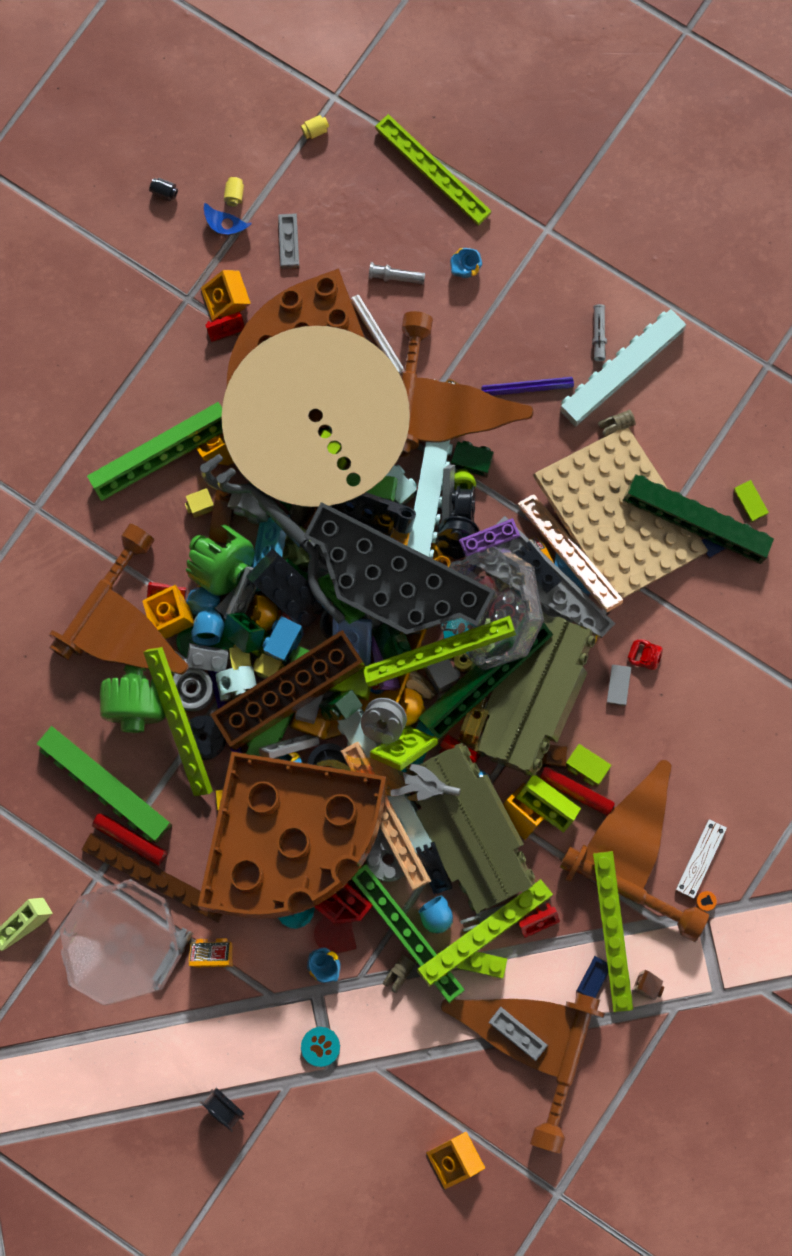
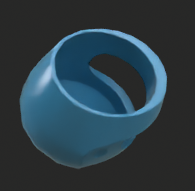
[191,610,224,646]
[419,895,453,934]

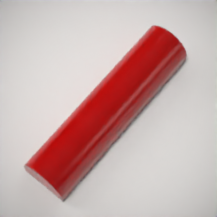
[540,766,615,816]
[92,814,167,866]

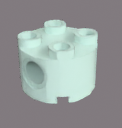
[216,666,257,702]

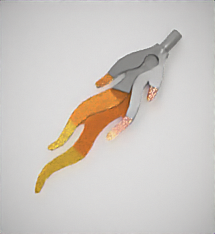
[317,755,461,801]

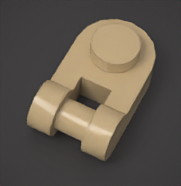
[406,671,437,699]

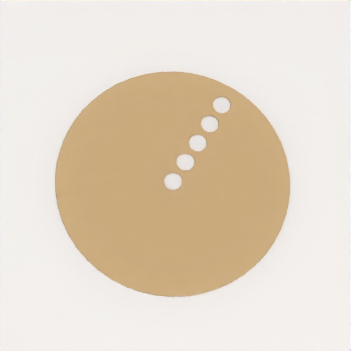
[222,326,410,507]

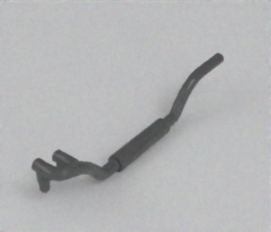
[200,454,346,624]

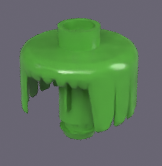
[186,524,254,596]
[100,665,166,733]

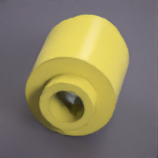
[301,115,329,139]
[224,177,244,206]
[454,652,473,672]

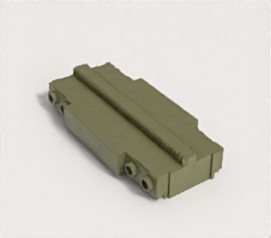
[475,611,596,776]
[405,743,535,914]

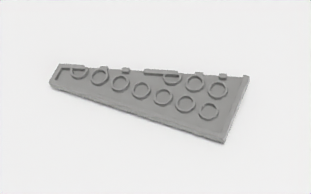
[465,516,616,638]

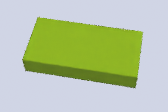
[733,480,769,522]

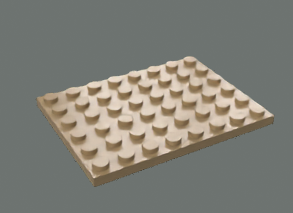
[533,428,708,599]

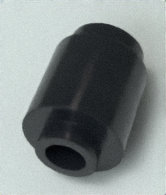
[149,178,178,201]

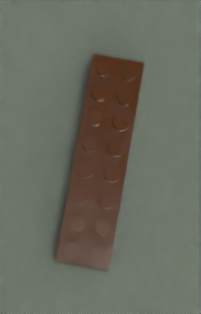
[210,630,366,751]

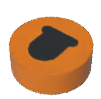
[696,891,717,911]

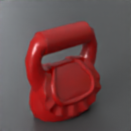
[627,639,663,670]

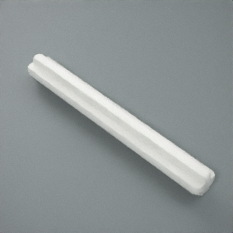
[351,295,404,374]

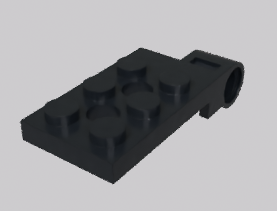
[330,492,416,537]

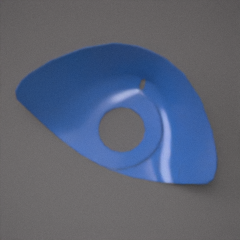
[203,203,252,237]

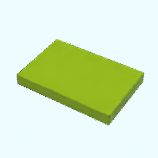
[370,726,438,771]

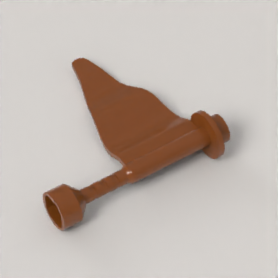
[399,311,534,457]
[49,523,188,675]
[559,760,709,942]
[441,993,605,1154]

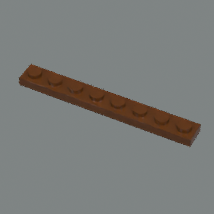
[81,833,223,923]

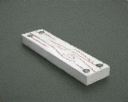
[676,819,727,899]

